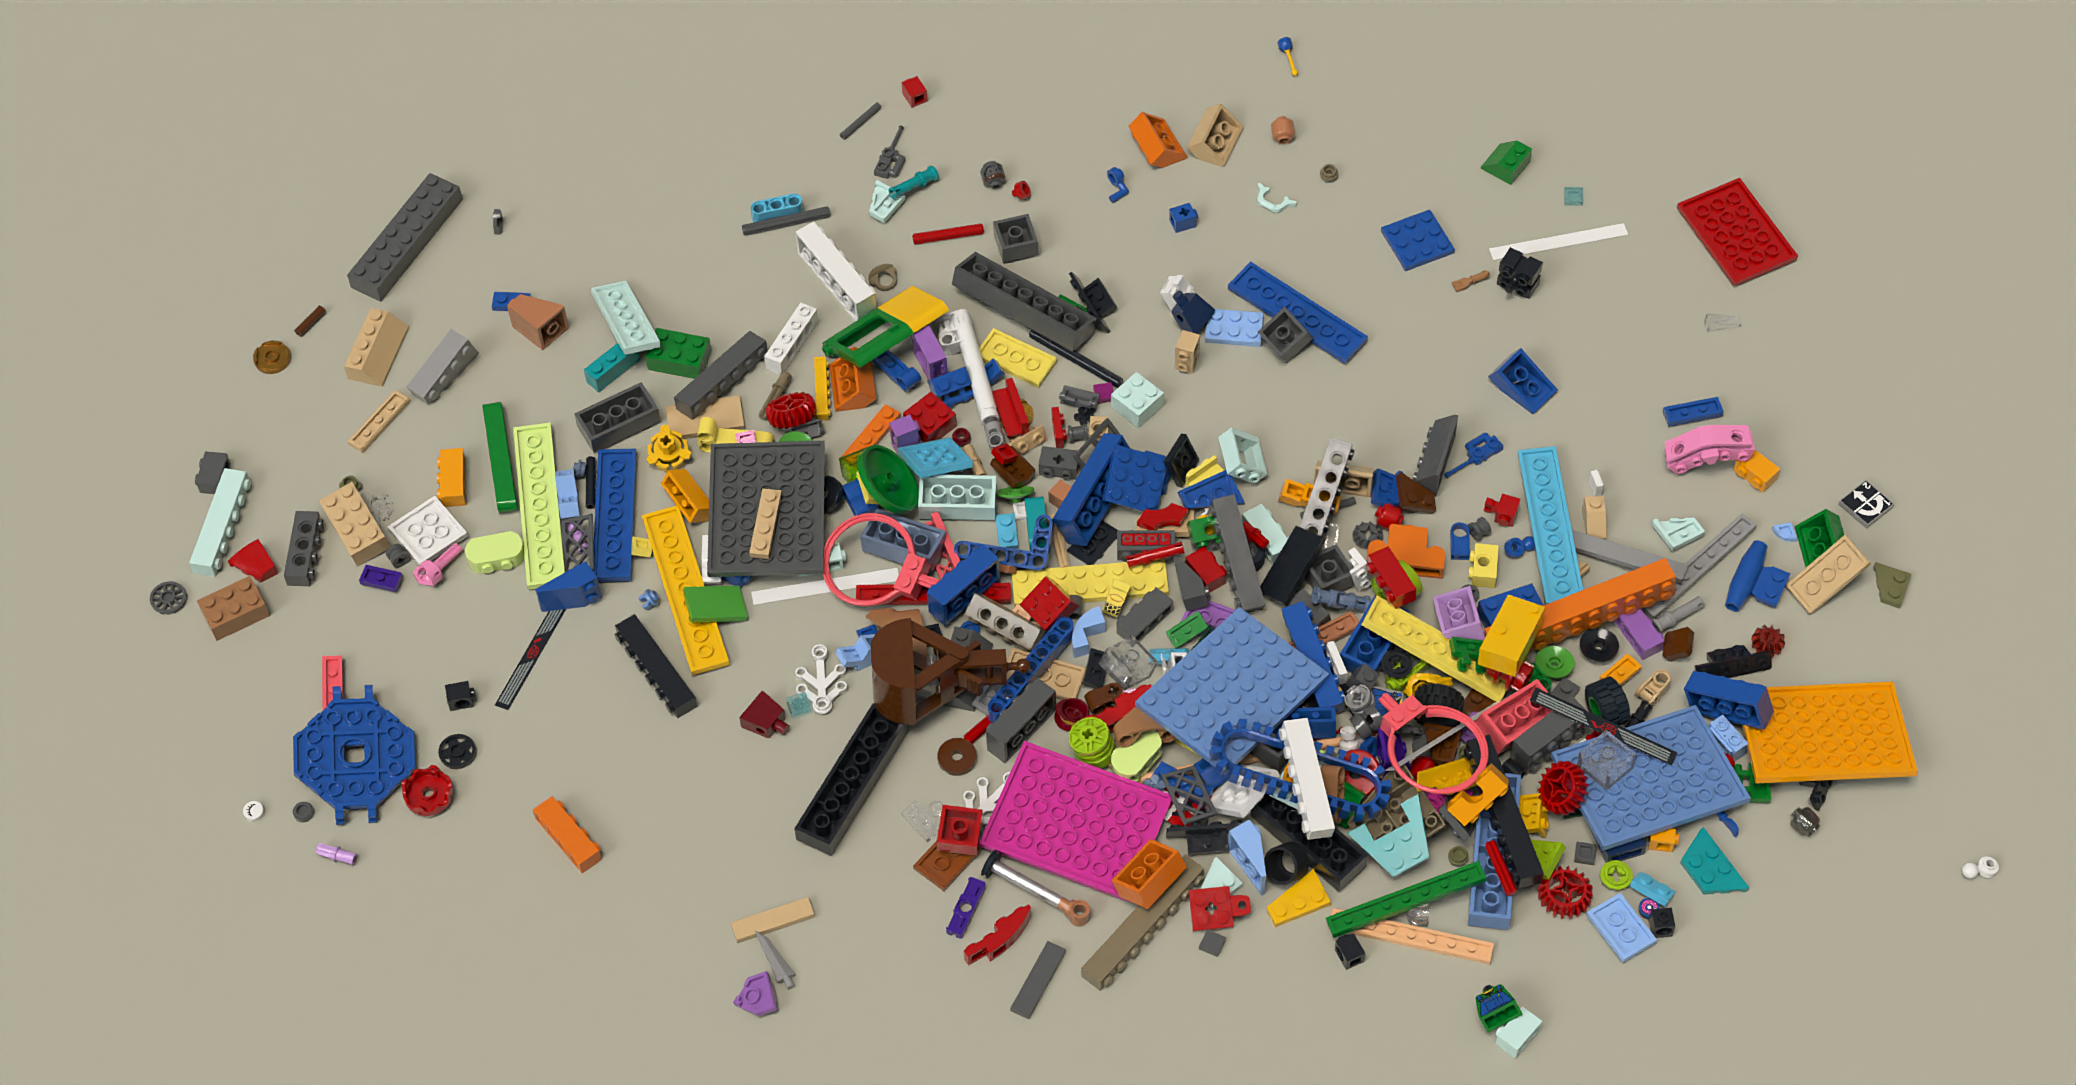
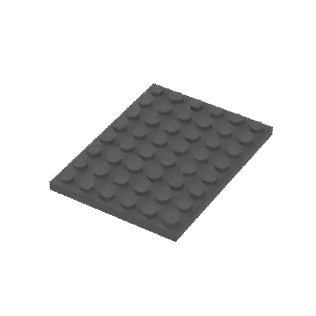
[707,440,825,577]

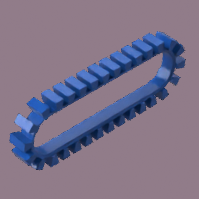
[1209,719,1391,822]

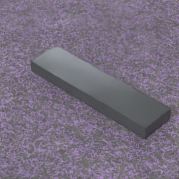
[1010,941,1066,1019]

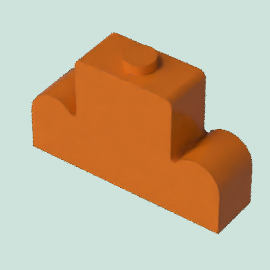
[1366,524,1445,579]

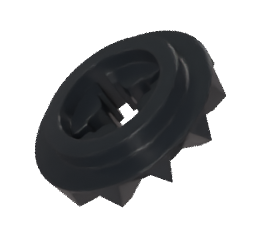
[1381,650,1413,680]

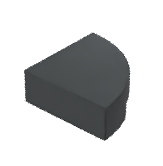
[493,209,503,235]

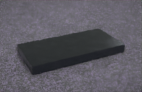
[1260,526,1326,606]

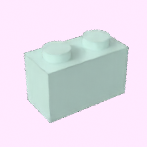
[1495,1006,1542,1059]

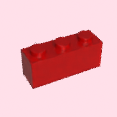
[1366,546,1416,609]

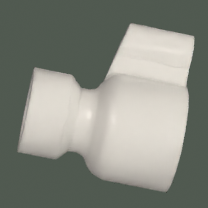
[1339,726,1366,751]

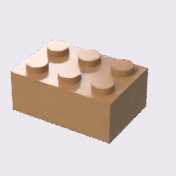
[197,576,270,641]

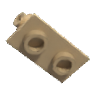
[1008,425,1047,455]

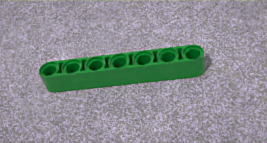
[482,402,518,513]

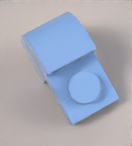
[835,634,875,671]

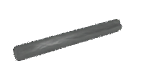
[742,206,830,235]

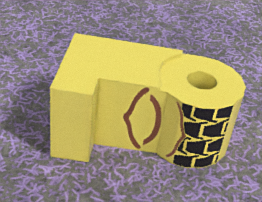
[1102,578,1131,618]

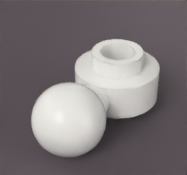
[1962,856,1999,879]

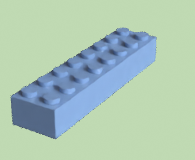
[1467,773,1521,930]

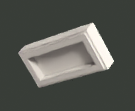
[1326,641,1348,685]

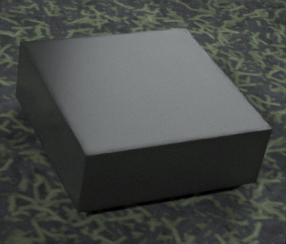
[1574,841,1597,866]
[1199,929,1226,957]

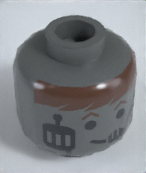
[980,161,1006,189]

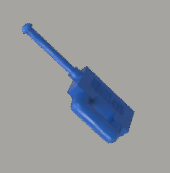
[1444,433,1504,478]

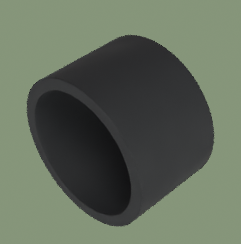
[1264,842,1309,885]

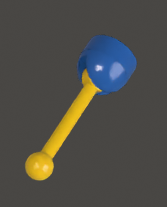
[1277,37,1298,76]

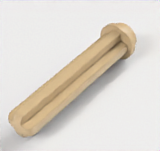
[1046,514,1070,568]

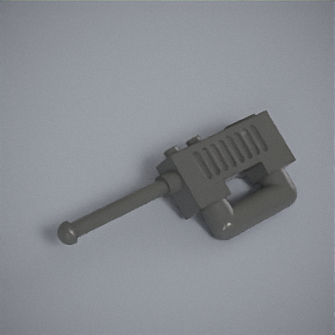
[874,125,905,179]

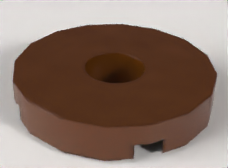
[937,738,977,776]

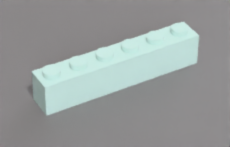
[189,468,251,577]

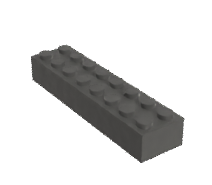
[347,173,463,302]
[952,252,1096,352]

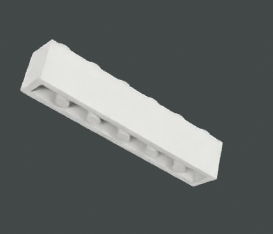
[1279,718,1335,840]

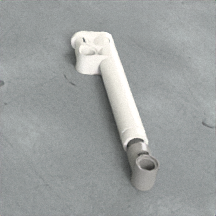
[934,309,1006,451]

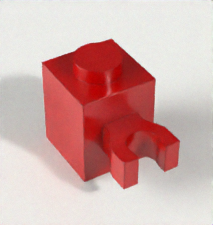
[1484,494,1521,527]

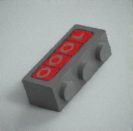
[1117,530,1175,561]

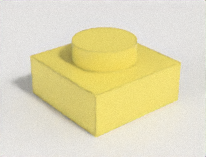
[631,537,652,557]

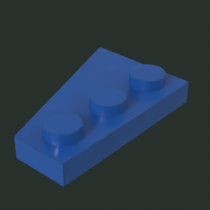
[1177,470,1245,509]

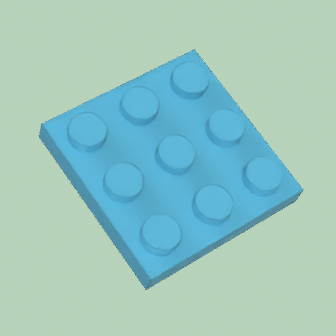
[898,437,973,478]

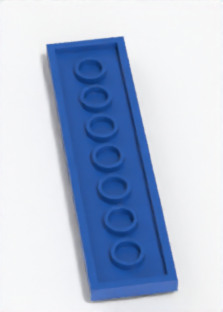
[1228,261,1368,364]
[592,448,637,582]

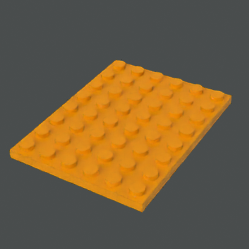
[1742,682,1918,783]

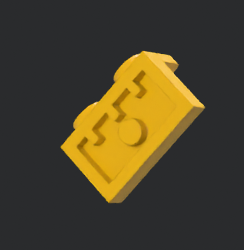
[1519,793,1549,837]

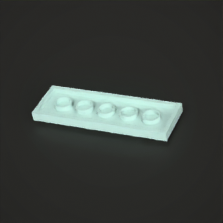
[591,281,660,355]

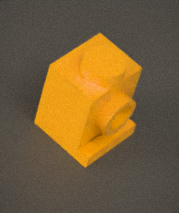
[1648,828,1679,853]

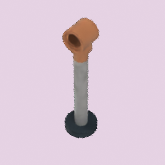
[981,849,1090,927]

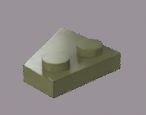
[1873,562,1911,609]

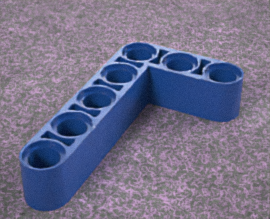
[954,515,1055,570]

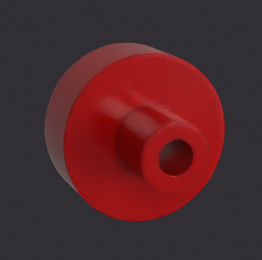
[1012,181,1031,200]

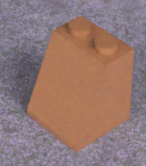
[507,294,569,351]

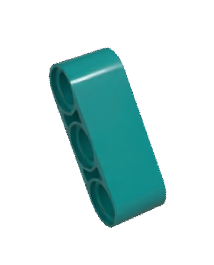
[1025,496,1047,550]

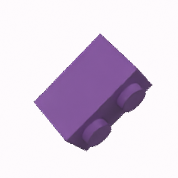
[889,415,921,457]

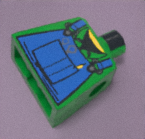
[1475,984,1523,1033]

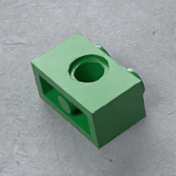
[1186,516,1221,548]

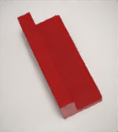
[992,378,1029,438]

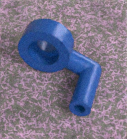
[1107,167,1129,203]

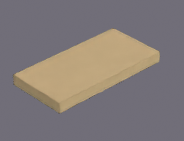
[665,395,745,439]
[1786,534,1871,615]
[1007,648,1086,700]

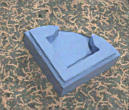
[1772,522,1797,542]

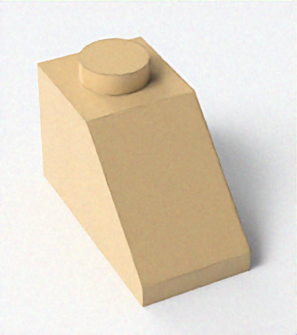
[1582,496,1606,540]

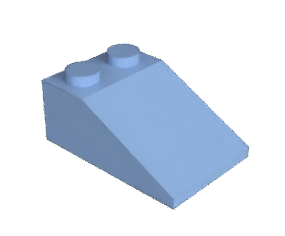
[1228,820,1266,896]

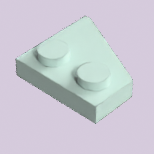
[869,180,905,223]

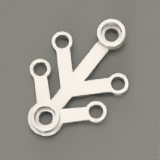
[795,644,847,714]
[963,772,1010,825]

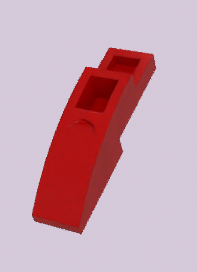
[1086,684,1152,733]
[964,904,1031,966]

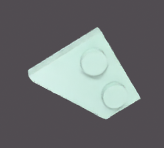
[1652,517,1705,551]
[1201,857,1243,911]

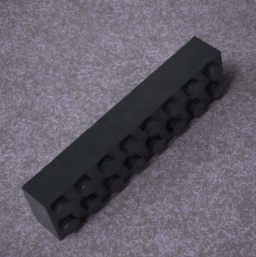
[794,703,909,856]

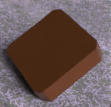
[1662,627,1694,661]

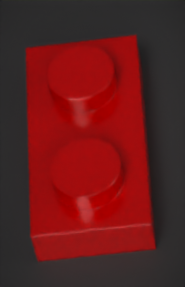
[1051,407,1067,448]

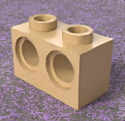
[1175,330,1200,373]

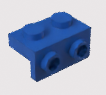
[1371,468,1403,507]

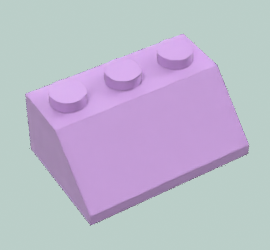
[1433,586,1485,640]

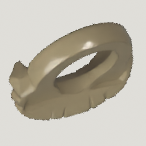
[868,264,897,291]

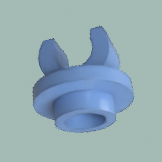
[638,589,660,610]

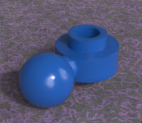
[1504,536,1535,558]

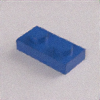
[491,292,531,311]

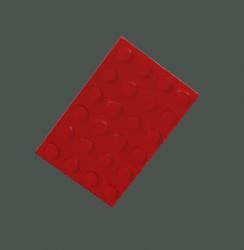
[1677,178,1798,286]

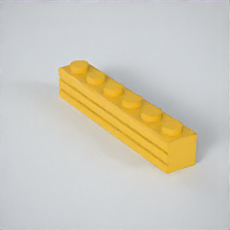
[814,356,831,421]

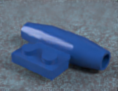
[1725,540,1791,612]

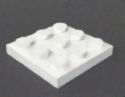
[387,496,468,565]
[1204,764,1281,818]

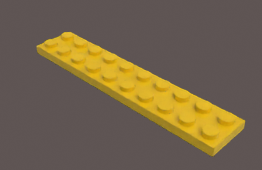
[642,505,730,676]

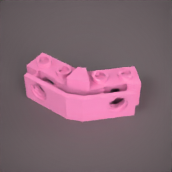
[1664,425,1755,475]

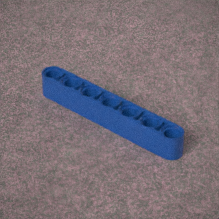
[988,617,1073,722]

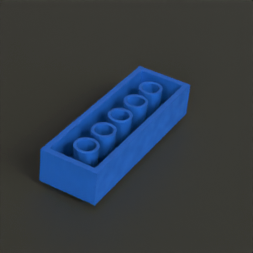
[1053,433,1130,546]

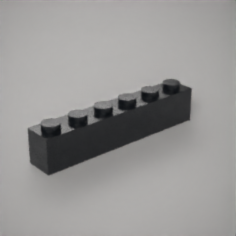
[614,614,697,718]

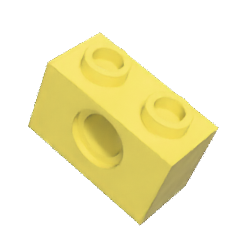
[1468,543,1498,588]

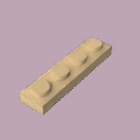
[749,488,782,559]

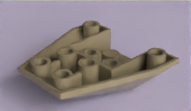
[1347,764,1446,855]

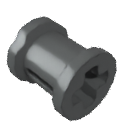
[1068,423,1089,442]

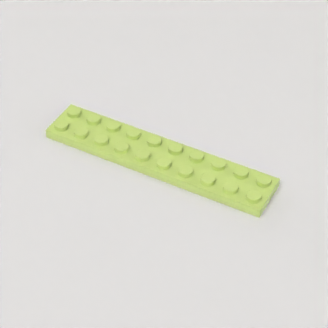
[513,423,565,590]

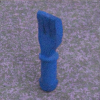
[1716,811,1739,838]

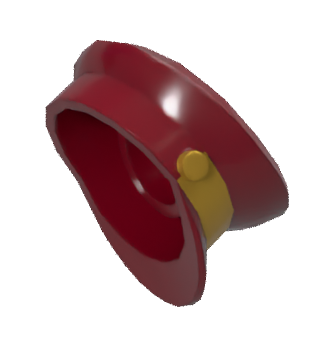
[1054,698,1090,731]

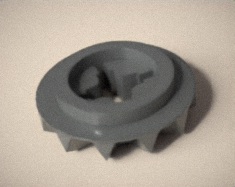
[1352,521,1383,549]

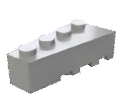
[407,329,479,405]

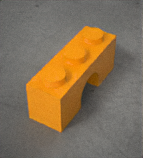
[1447,763,1509,826]

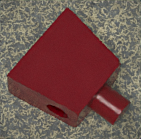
[739,691,790,738]

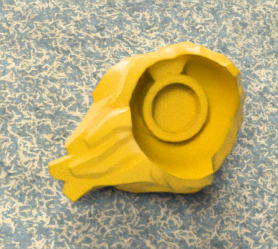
[1403,673,1453,697]

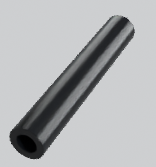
[586,456,596,509]

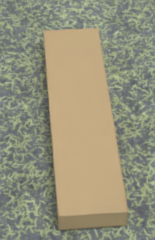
[347,390,410,453]
[731,897,815,943]

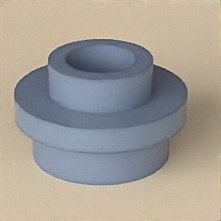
[573,459,586,478]

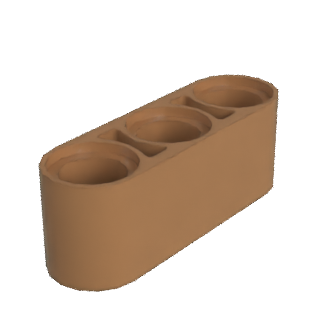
[1320,764,1345,824]

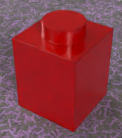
[901,76,928,108]

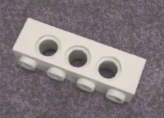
[764,303,818,375]

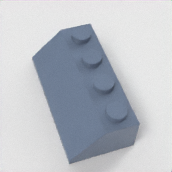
[860,509,946,573]

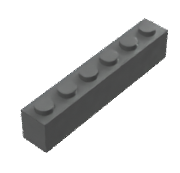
[674,331,768,420]
[1208,494,1265,612]

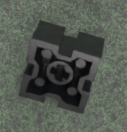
[1497,247,1543,299]

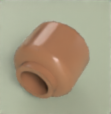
[1271,116,1295,144]

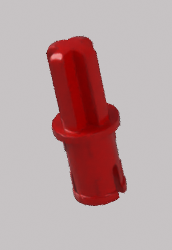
[1243,521,1269,549]

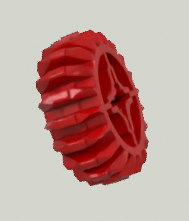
[766,392,816,429]
[1537,761,1589,815]
[1537,865,1593,919]

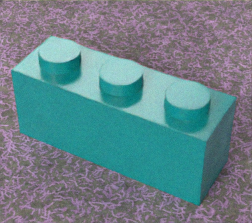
[584,343,640,393]

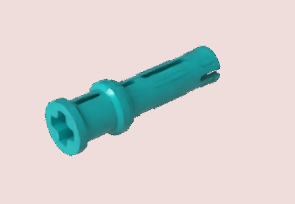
[888,165,939,199]

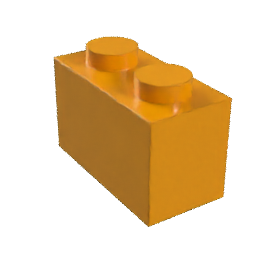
[1734,450,1780,492]

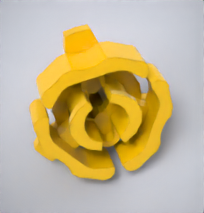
[646,425,692,472]

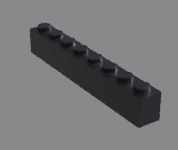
[1463,735,1544,889]

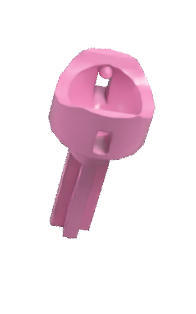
[413,543,463,586]

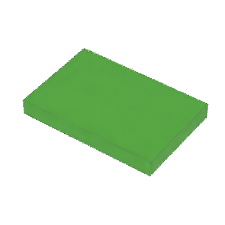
[683,586,748,622]

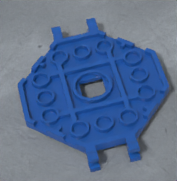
[293,685,415,825]

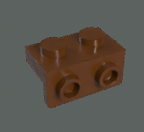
[990,446,1035,489]

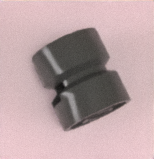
[1349,704,1383,740]

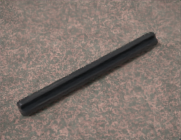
[1029,329,1123,388]

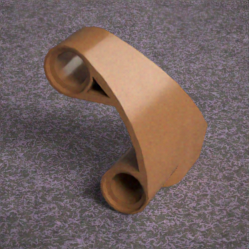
[866,608,928,658]
[1113,707,1176,747]

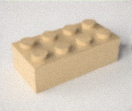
[319,482,390,567]

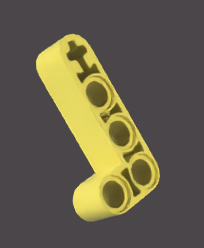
[697,417,774,453]

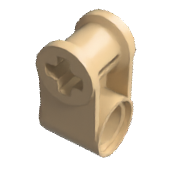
[1635,670,1671,707]

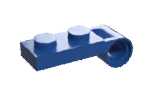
[872,350,921,391]

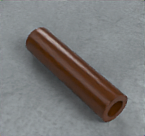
[294,305,326,337]

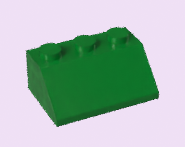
[1795,509,1844,567]

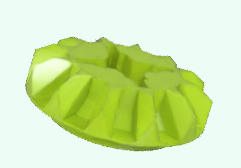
[1600,860,1633,891]

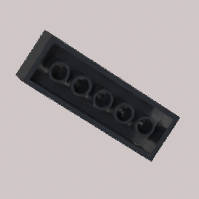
[1250,793,1368,892]

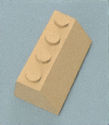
[344,308,409,387]

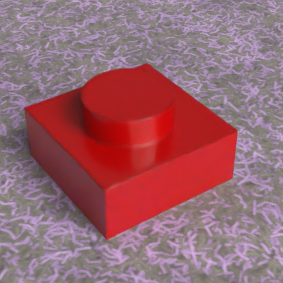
[991,443,1018,465]

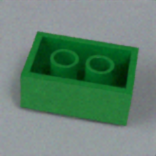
[645,328,712,379]

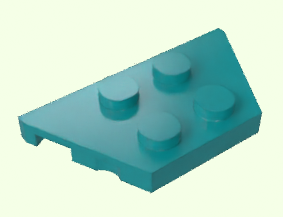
[1680,827,1749,895]

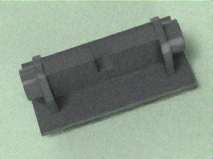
[1059,385,1100,412]
[785,417,825,438]

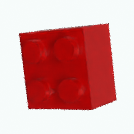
[903,392,957,443]
[1019,576,1079,631]
[937,805,983,856]

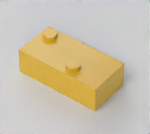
[1478,595,1545,677]

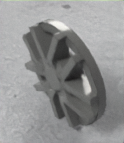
[150,581,187,615]

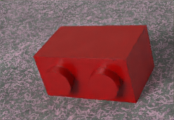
[1185,546,1227,592]

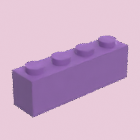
[1614,608,1664,660]

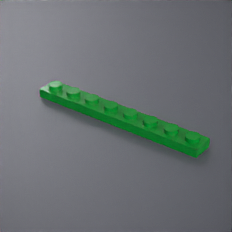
[1325,861,1487,938]

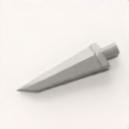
[755,931,795,990]

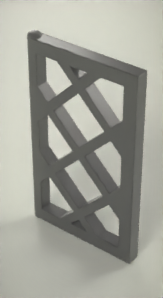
[561,514,594,572]
[1161,765,1217,825]

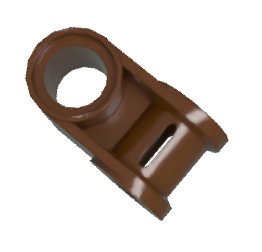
[1084,683,1123,715]

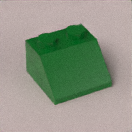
[1481,140,1532,185]

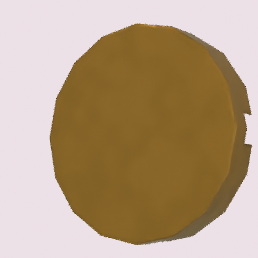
[253,340,291,374]

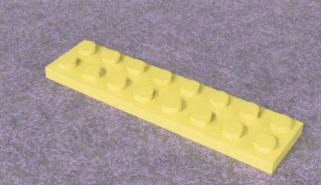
[1012,559,1169,607]
[1361,596,1506,702]

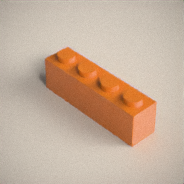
[533,796,601,873]

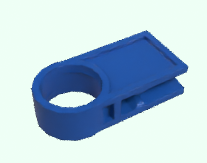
[1450,522,1470,560]

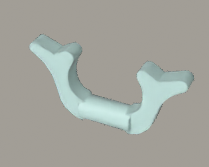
[1257,183,1297,213]

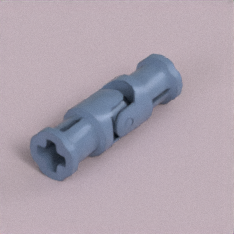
[1311,587,1371,613]

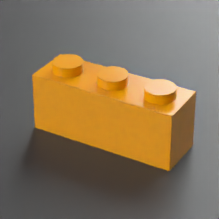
[437,448,466,507]
[661,469,709,523]

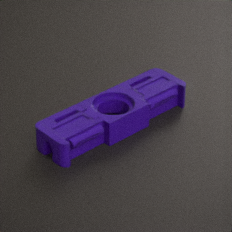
[946,877,986,939]

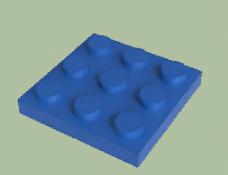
[1381,209,1455,272]
[1102,445,1167,512]

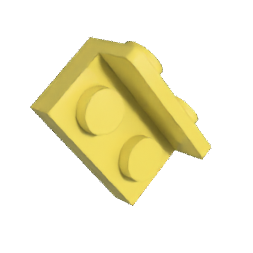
[1186,455,1224,487]

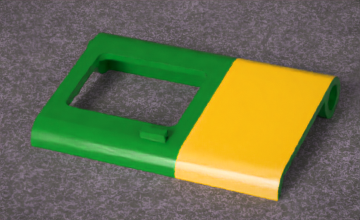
[822,286,949,368]

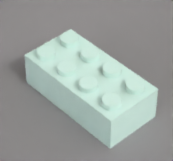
[918,475,997,520]

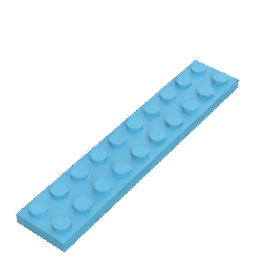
[1518,446,1583,605]

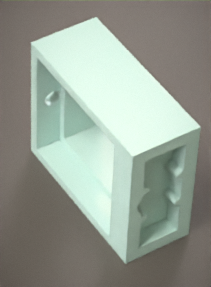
[1218,427,1267,484]

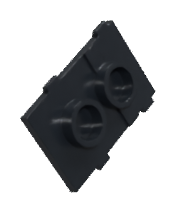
[1067,520,1119,565]

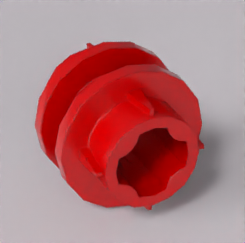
[1487,656,1534,691]

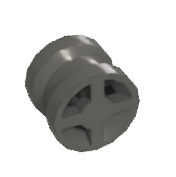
[1468,517,1491,541]
[386,543,410,568]

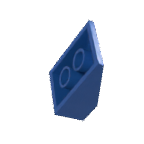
[1488,348,1558,414]
[535,561,602,612]

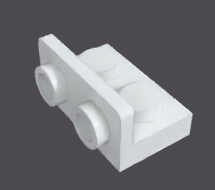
[1348,547,1373,592]

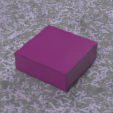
[1093,382,1114,403]

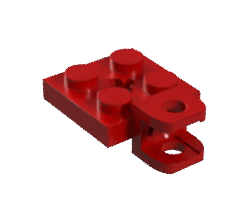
[1188,886,1251,931]

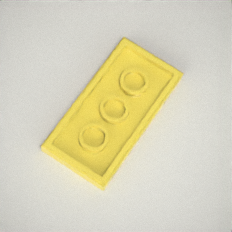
[979,328,1057,388]

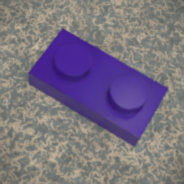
[359,565,403,592]

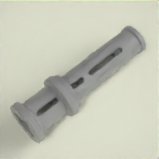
[1651,596,1705,634]

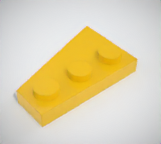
[1266,868,1331,927]

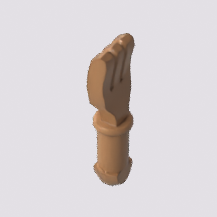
[1451,270,1490,292]

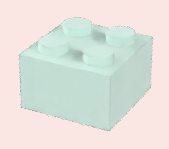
[1111,372,1164,428]

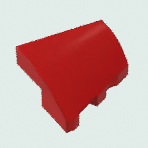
[228,539,278,583]

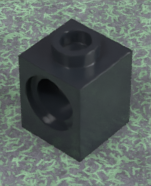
[445,681,476,711]
[1648,907,1675,938]
[1335,933,1365,970]

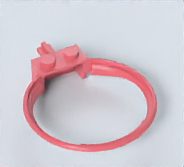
[823,513,940,607]
[1378,693,1489,794]

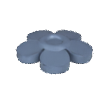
[1143,774,1166,791]

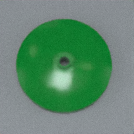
[858,445,919,514]

